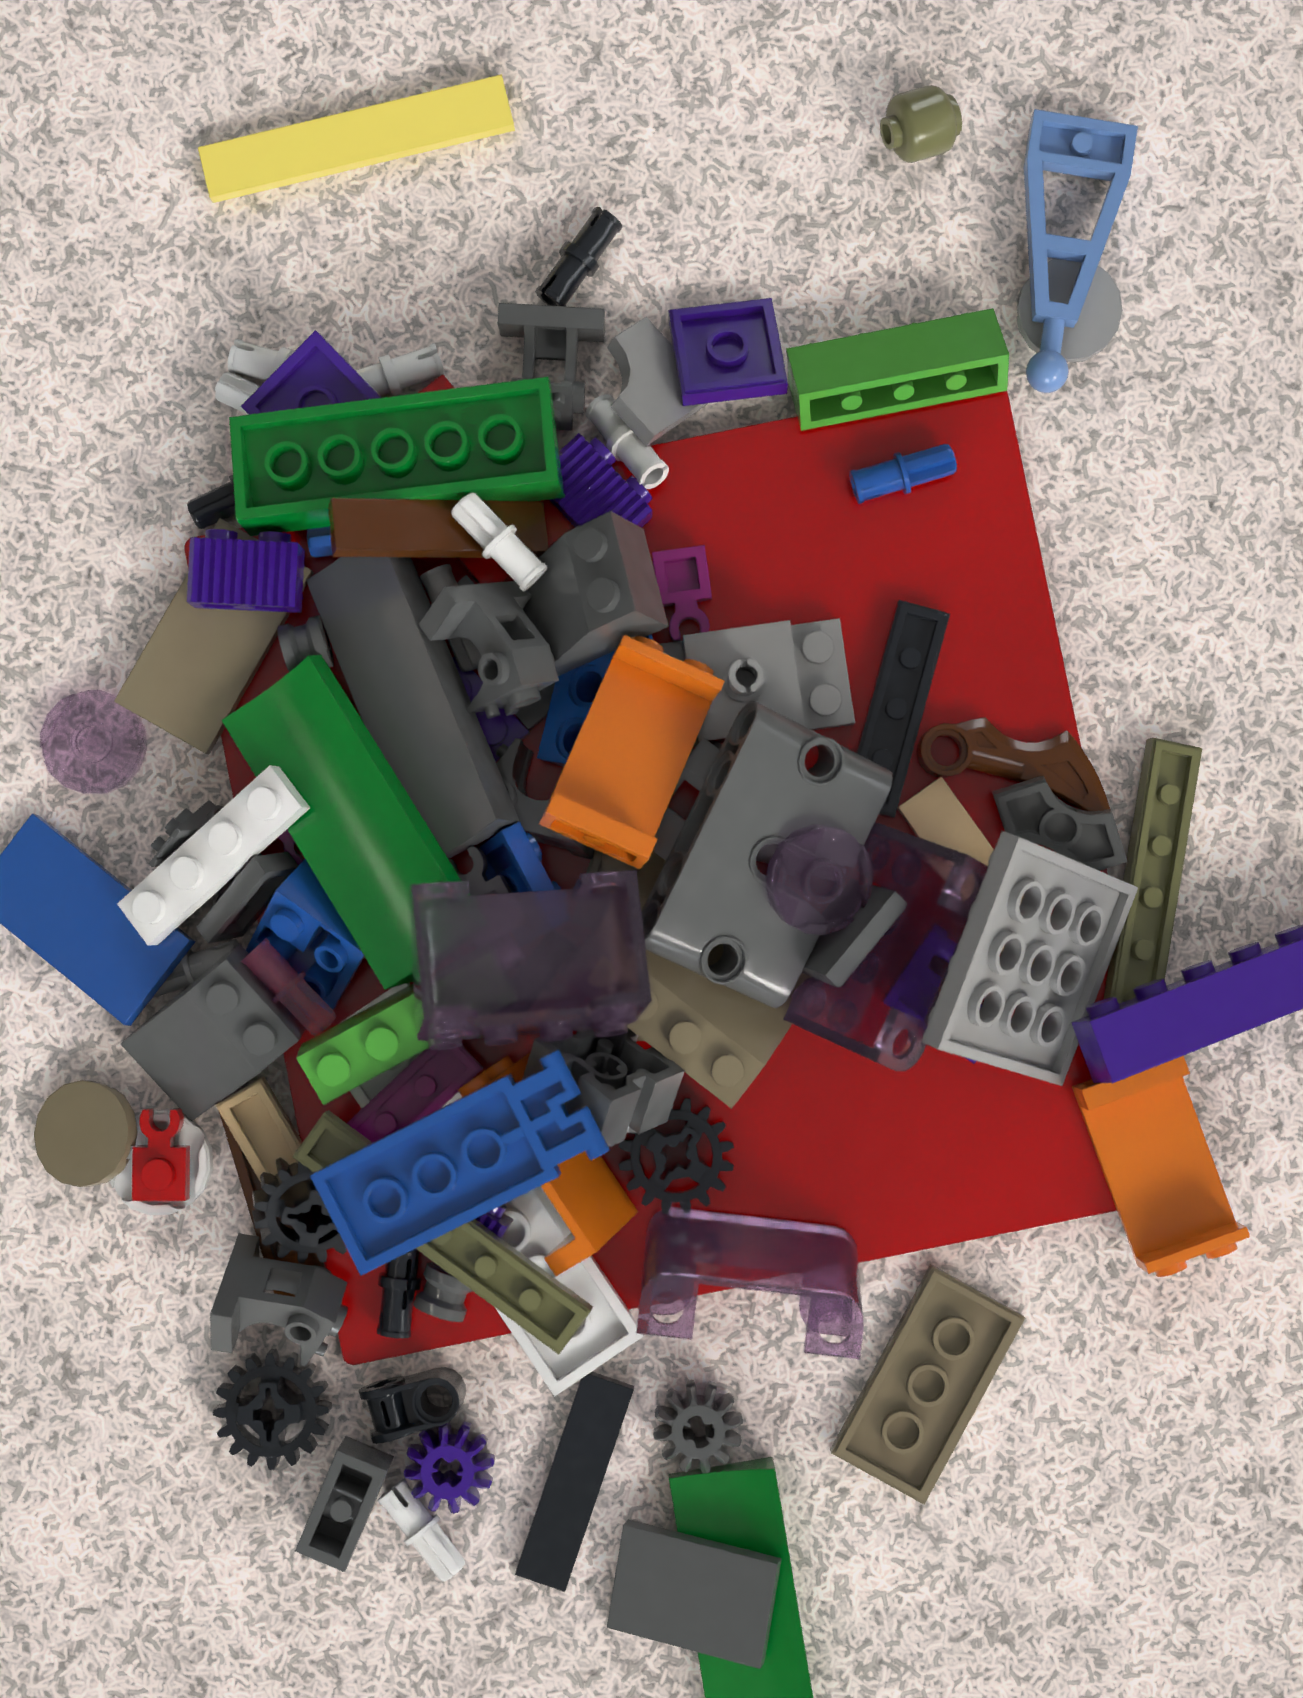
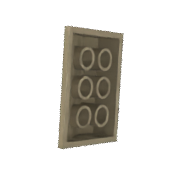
[558,851,820,1109]

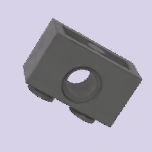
[295,1436,394,1572]

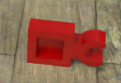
[132,1108,190,1201]

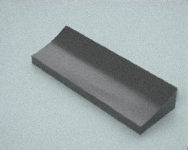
[306,557,520,859]

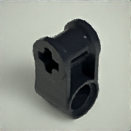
[359,1367,466,1444]

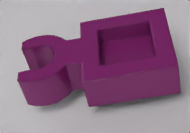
[652,545,712,642]

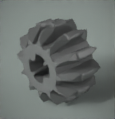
[653,1380,743,1473]

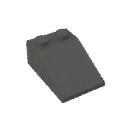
[523,511,668,676]
[121,943,310,1121]

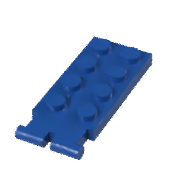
[310,1049,610,1275]

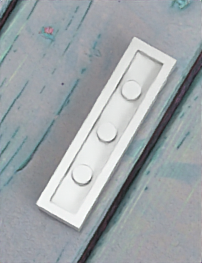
[117,765,310,945]

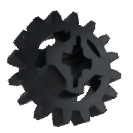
[619,1098,734,1214]
[252,1150,347,1264]
[213,1349,332,1470]

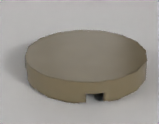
[34,1080,138,1187]

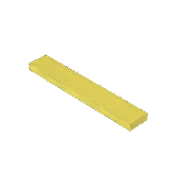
[198,74,515,203]

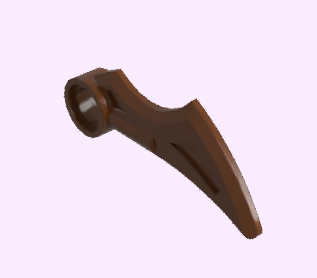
[917,717,1110,811]

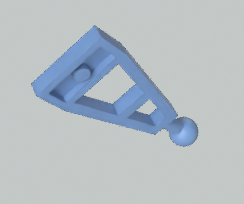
[1023,109,1138,393]

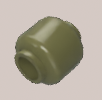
[880,85,962,163]

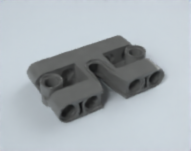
[633,701,893,1008]

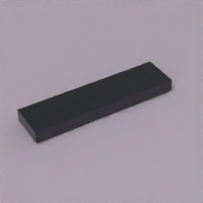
[856,600,950,818]
[515,1371,634,1592]

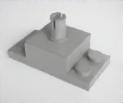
[660,618,855,747]

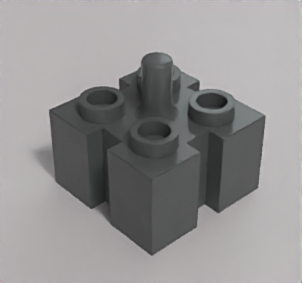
[522,1012,685,1147]

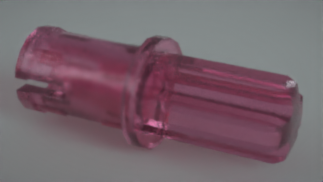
[241,938,336,1036]

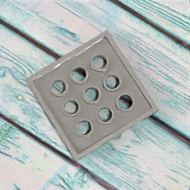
[922,831,1138,1086]

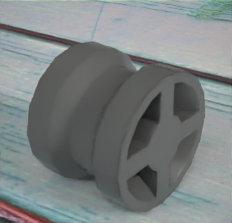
[277,615,334,672]
[413,1262,472,1322]

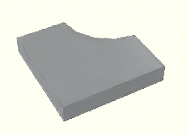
[607,317,708,446]

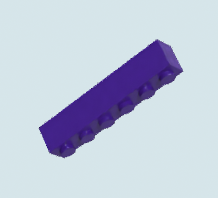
[1071,925,1303,1083]

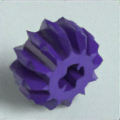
[404,1421,495,1514]

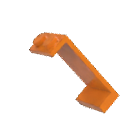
[539,635,725,869]
[458,1053,638,1276]
[1072,1056,1250,1277]

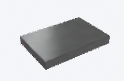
[607,1519,782,1669]

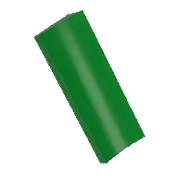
[229,377,565,536]
[221,655,488,990]
[669,1457,813,1698]

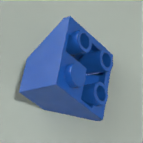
[246,859,365,1014]

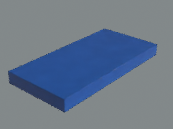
[0,813,196,1026]

